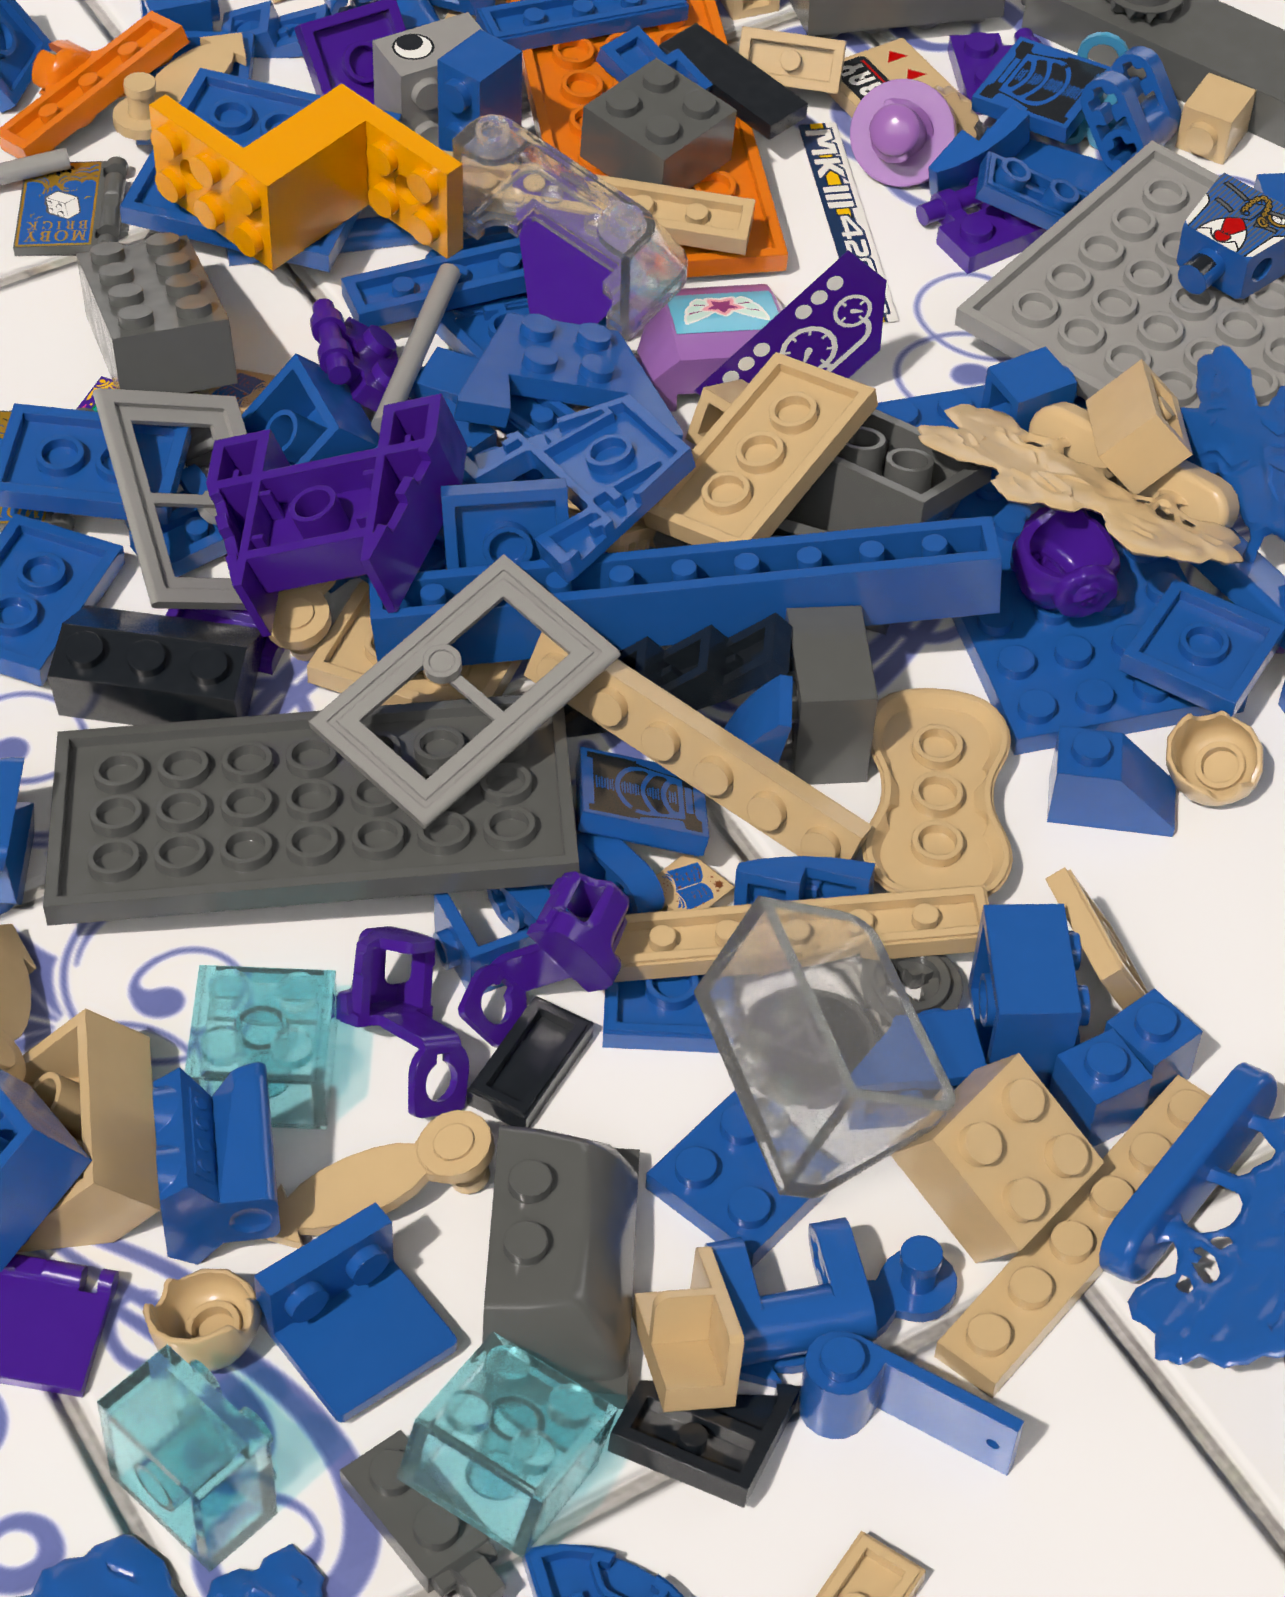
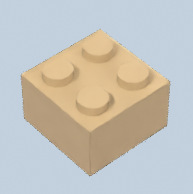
[890,1053,1104,1263]

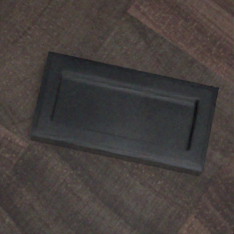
[467,995,594,1128]

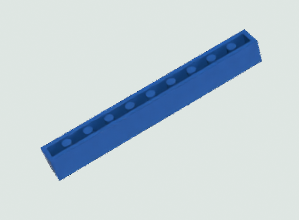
[369,516,1002,670]

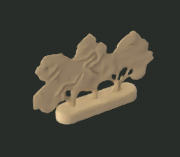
[918,402,1244,565]

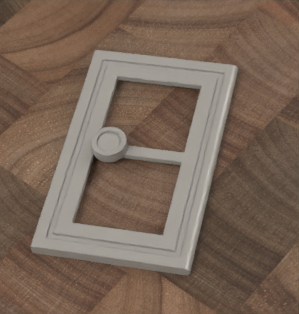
[92,388,283,610]
[308,554,621,829]

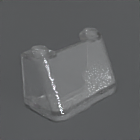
[452,114,688,342]

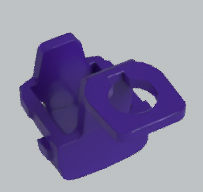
[458,871,630,1048]
[335,926,469,1118]

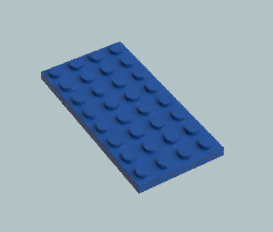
[876,385,1248,755]

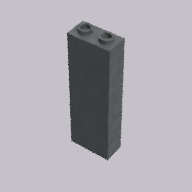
[1021,0,1285,148]

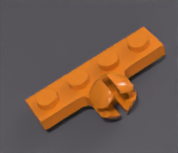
[0,11,189,158]

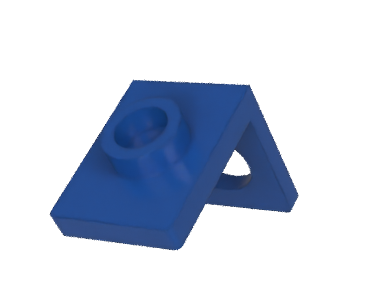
[433,893,536,994]

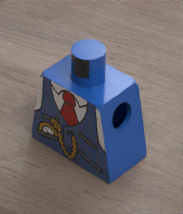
[1176,172,1285,299]

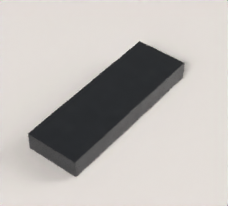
[659,23,808,140]

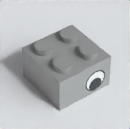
[372,12,484,148]

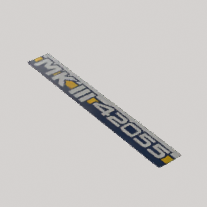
[798,122,899,323]

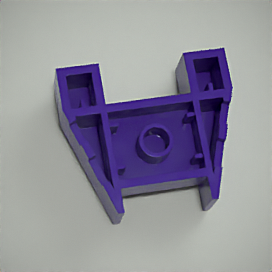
[206,393,467,637]

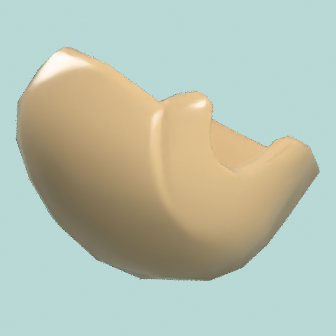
[1166,710,1264,806]
[143,1269,262,1372]

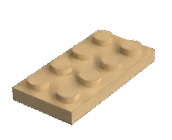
[643,352,878,545]

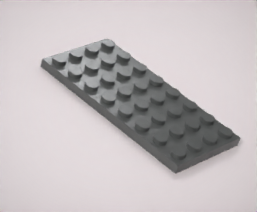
[43,694,580,926]

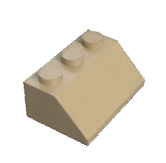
[17,1008,160,1253]

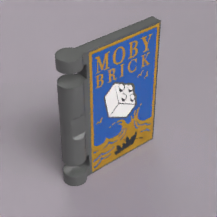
[13,156,128,256]

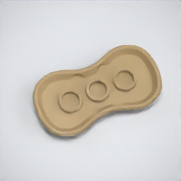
[862,688,1013,897]

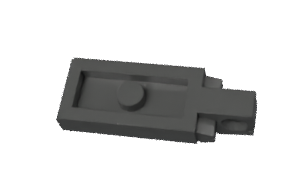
[340,1429,506,1597]

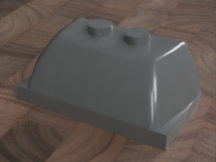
[785,409,992,532]
[481,1125,640,1409]

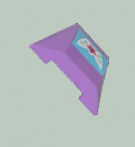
[635,284,783,412]

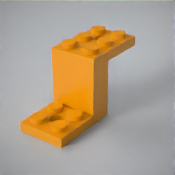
[149,83,463,271]

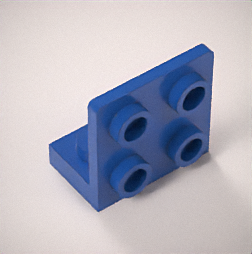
[254,1202,457,1423]

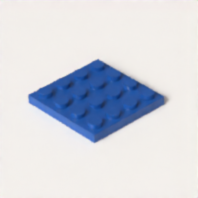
[120,68,402,273]

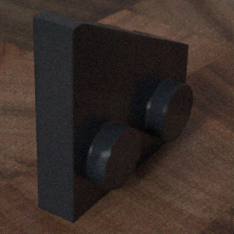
[607,1380,800,1508]

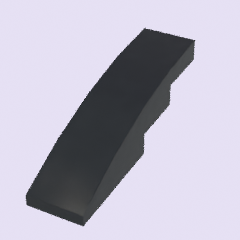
[564,613,792,738]

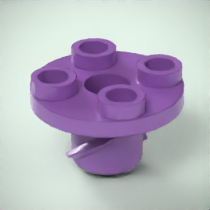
[850,79,957,187]

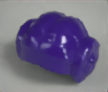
[1010,506,1120,618]

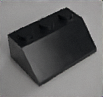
[47,605,267,725]

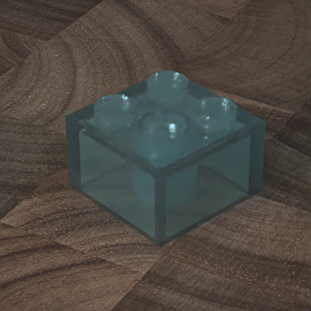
[185,965,338,1130]
[396,1332,618,1558]
[97,1344,278,1572]

